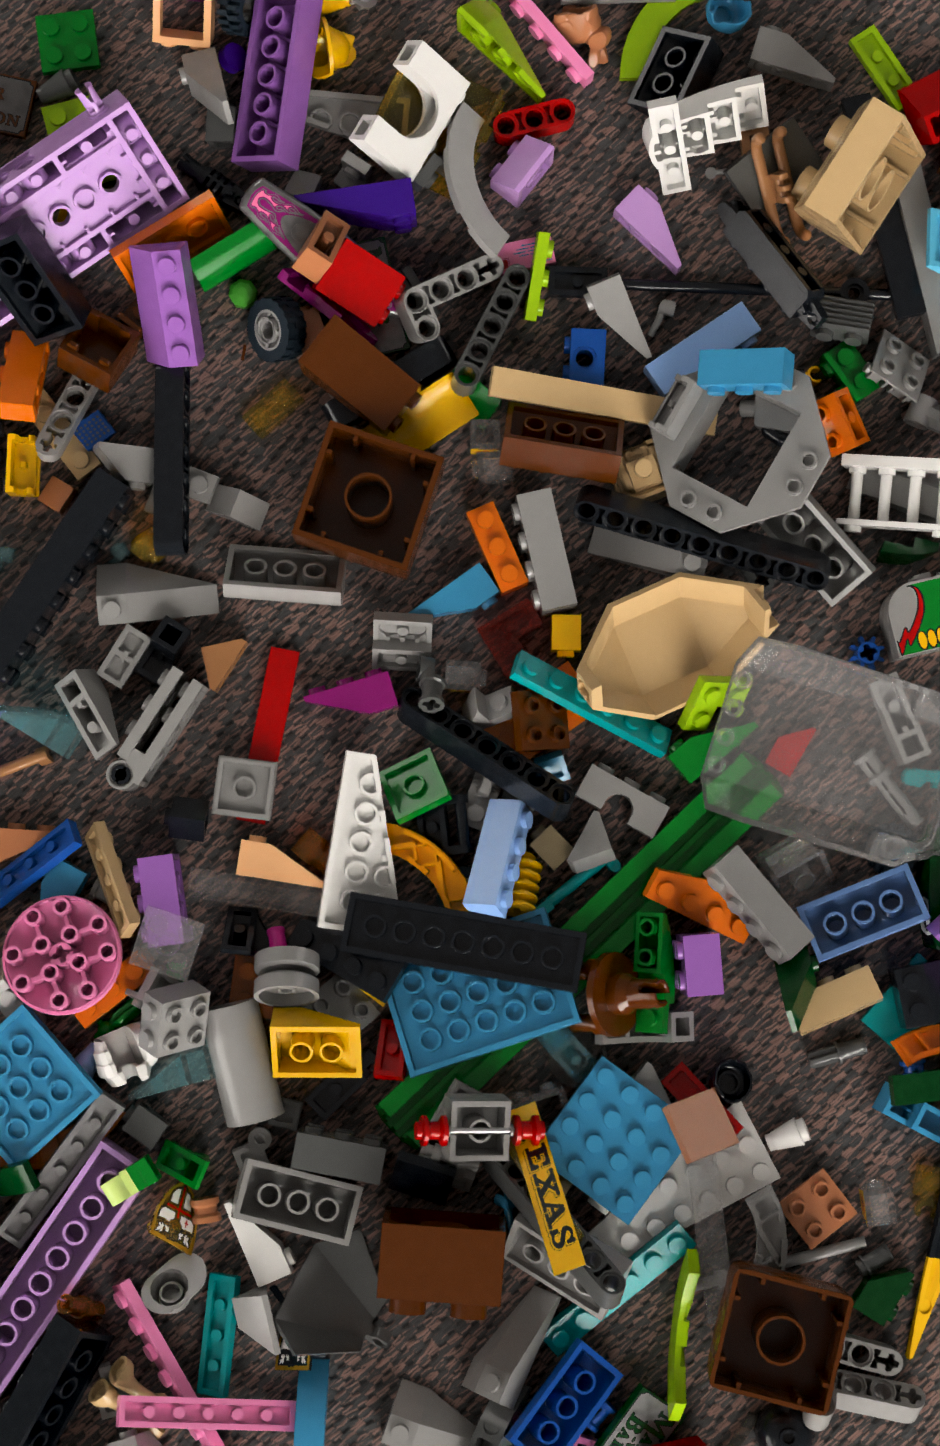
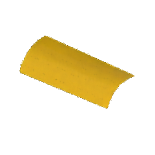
[362,372,479,451]

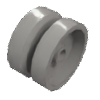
[254,946,320,1007]

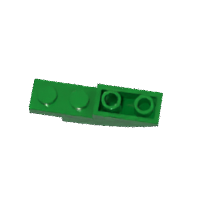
[633,912,675,1034]

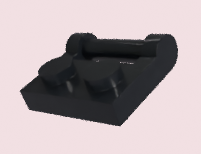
[416,793,474,855]

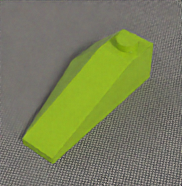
[457,0,546,104]

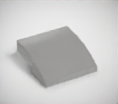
[372,611,433,672]

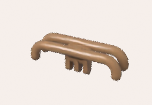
[750,126,812,243]

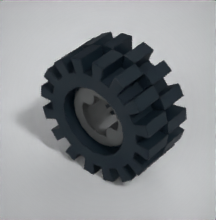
[217,0,255,37]

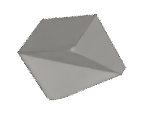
[284,170,323,197]

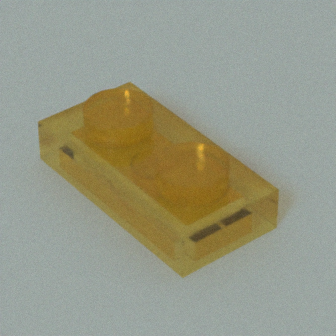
[241,378,305,440]

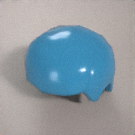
[705,0,752,34]

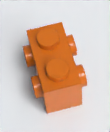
[817,387,871,458]

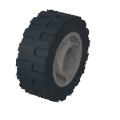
[247,295,307,363]

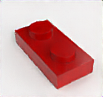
[373,1019,407,1081]

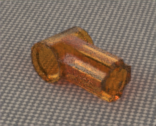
[291,827,330,875]

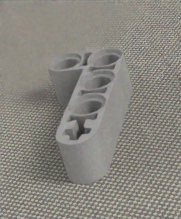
[394,254,504,344]
[840,1333,903,1376]
[802,1369,926,1431]

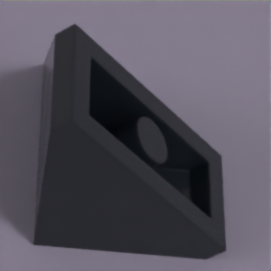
[220,906,269,956]

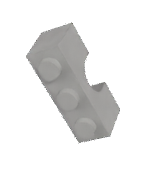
[575,762,670,839]

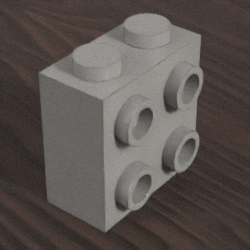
[138,979,211,1058]

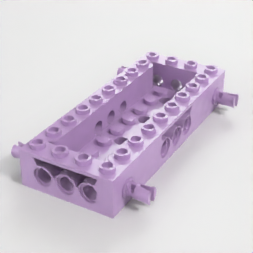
[0,82,190,327]

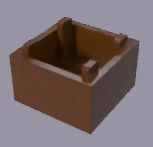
[57,308,140,393]

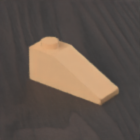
[236,835,324,888]

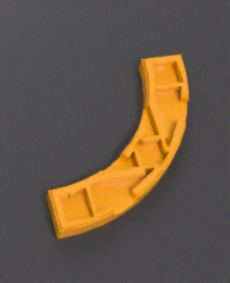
[386,823,468,912]

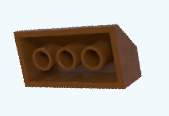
[499,401,625,484]

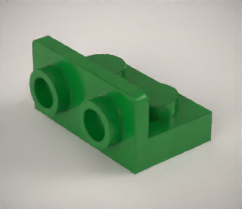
[819,341,880,404]

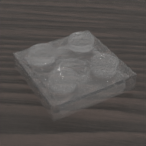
[129,905,206,982]

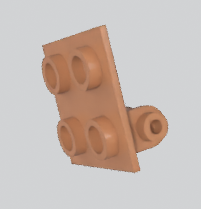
[779,1168,858,1250]

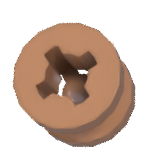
[189,1195,222,1225]

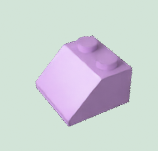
[489,135,555,209]

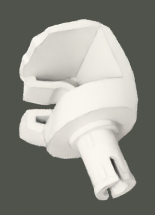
[93,1021,158,1087]

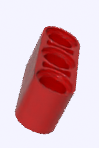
[493,98,575,146]

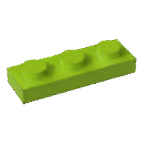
[848,24,913,112]
[522,231,554,322]

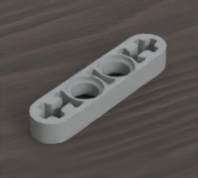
[35,375,98,463]

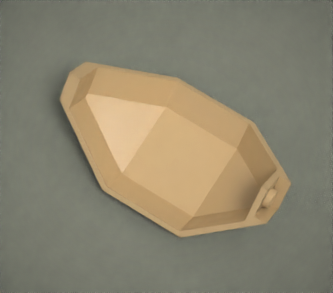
[576,572,779,720]

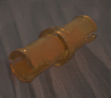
[57,1294,106,1321]

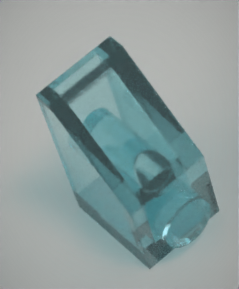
[536,1027,597,1084]

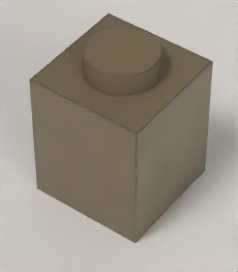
[529,824,573,871]

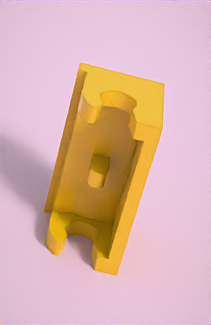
[5,433,41,497]

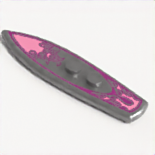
[239,178,399,318]

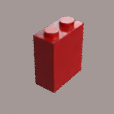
[312,238,406,328]

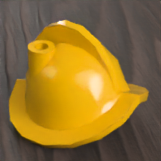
[312,16,356,79]

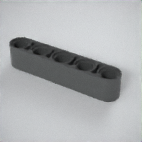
[451,264,531,397]

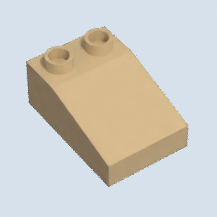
[791,97,926,256]

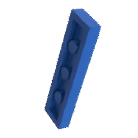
[0,818,83,909]

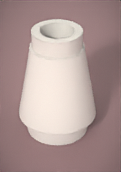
[764,1117,811,1152]

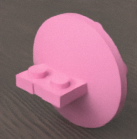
[2,895,123,1016]

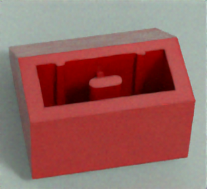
[897,69,940,145]

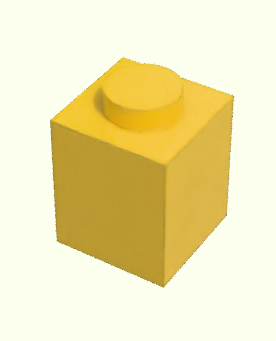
[551,614,581,658]

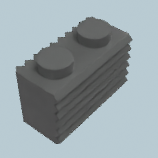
[810,294,875,346]

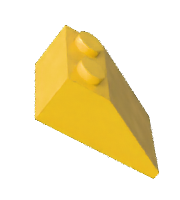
[270,1007,363,1078]

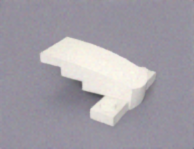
[642,74,769,196]

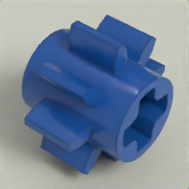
[848,636,885,672]

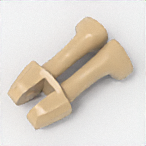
[88,1356,168,1440]

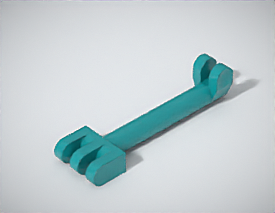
[534,858,621,913]

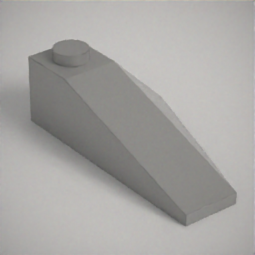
[96,562,220,626]
[461,1285,562,1410]
[381,1378,477,1446]

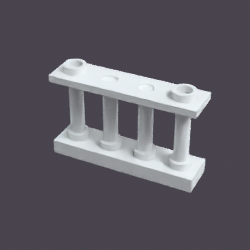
[836,453,940,538]

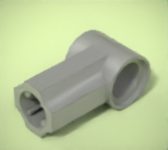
[903,393,940,434]

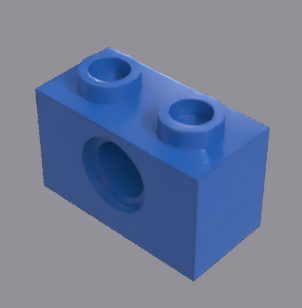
[562,328,607,386]

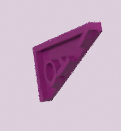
[277,268,378,346]

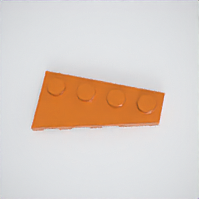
[642,868,749,945]

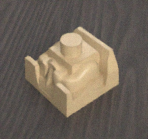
[613,438,667,502]

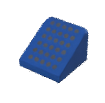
[74,410,117,452]

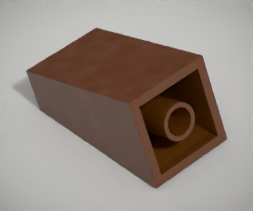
[298,314,422,437]

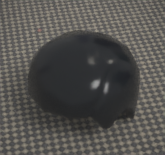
[708,1057,752,1104]

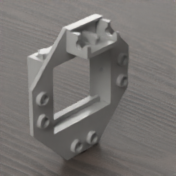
[648,369,831,534]

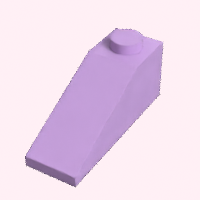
[613,184,682,276]

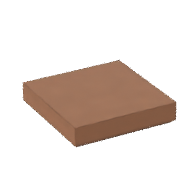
[662,1087,740,1164]

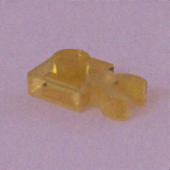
[912,1164,940,1219]

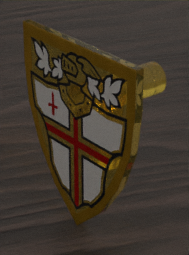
[147,1182,197,1256]

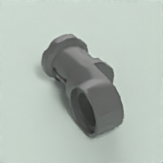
[415,655,445,713]

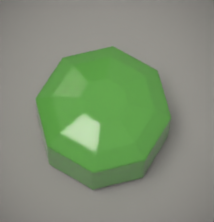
[228,279,258,310]

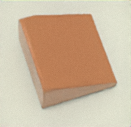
[37,476,78,516]

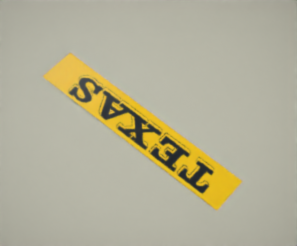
[511,1101,586,1276]

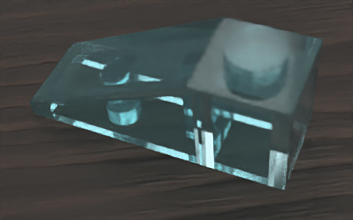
[0,705,83,760]
[128,1042,216,1101]

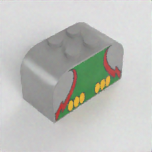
[879,572,940,663]

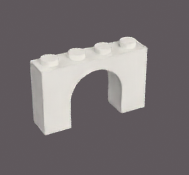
[349,40,471,182]

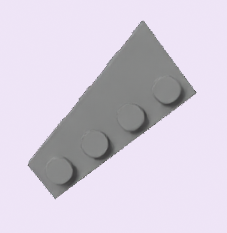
[305,89,410,139]

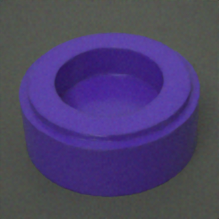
[218,42,247,74]

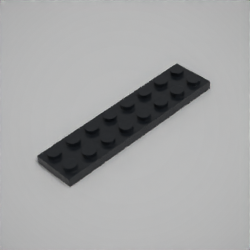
[339,892,588,994]

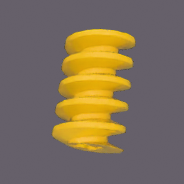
[507,852,543,917]

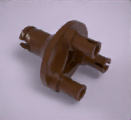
[569,952,670,1037]

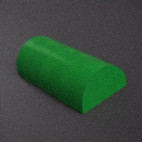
[190,222,278,293]

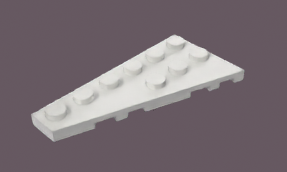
[316,750,398,931]

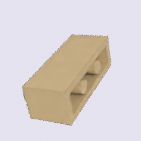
[799,963,884,1036]

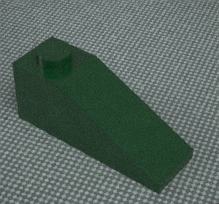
[774,945,820,1033]

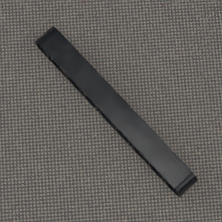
[573,485,832,591]

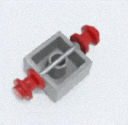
[414,1093,546,1162]

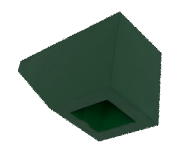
[852,1267,914,1326]

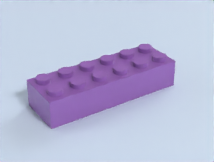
[231,0,323,172]

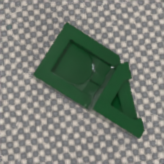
[876,537,940,565]
[0,1159,40,1196]

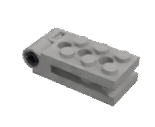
[106,666,209,791]

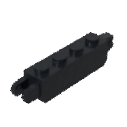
[717,200,828,330]

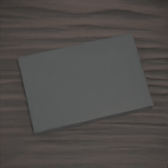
[723,117,823,213]

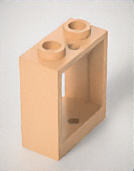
[152,0,216,50]

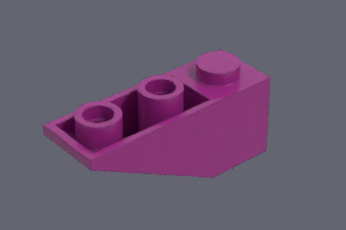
[303,668,399,715]

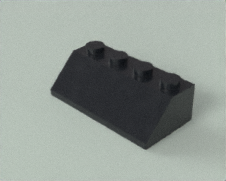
[0,214,92,346]

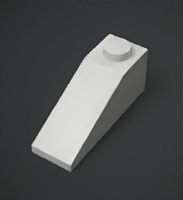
[224,1198,296,1288]

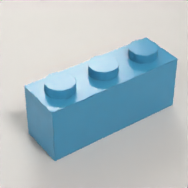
[697,347,795,396]

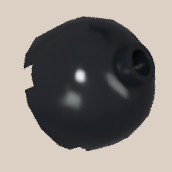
[754,1403,815,1446]

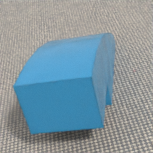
[872,1081,940,1144]
[293,1358,330,1446]

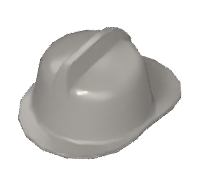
[141,1252,207,1314]

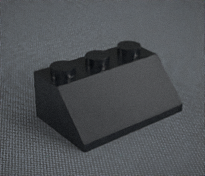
[627,26,724,117]

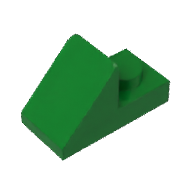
[155,1139,210,1190]

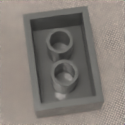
[290,1122,388,1185]

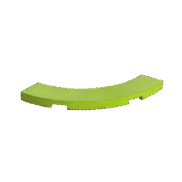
[619,0,704,81]
[667,1248,700,1421]

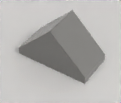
[205,484,270,531]
[567,810,617,874]

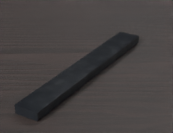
[841,92,926,321]

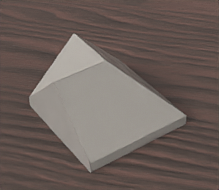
[231,1285,281,1356]

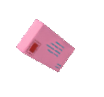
[498,236,556,276]

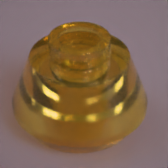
[130,527,166,564]

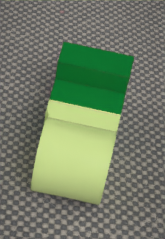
[100,1154,162,1207]

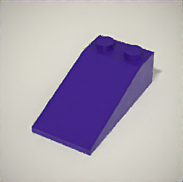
[294,177,417,234]

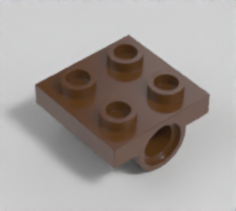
[510,690,570,752]

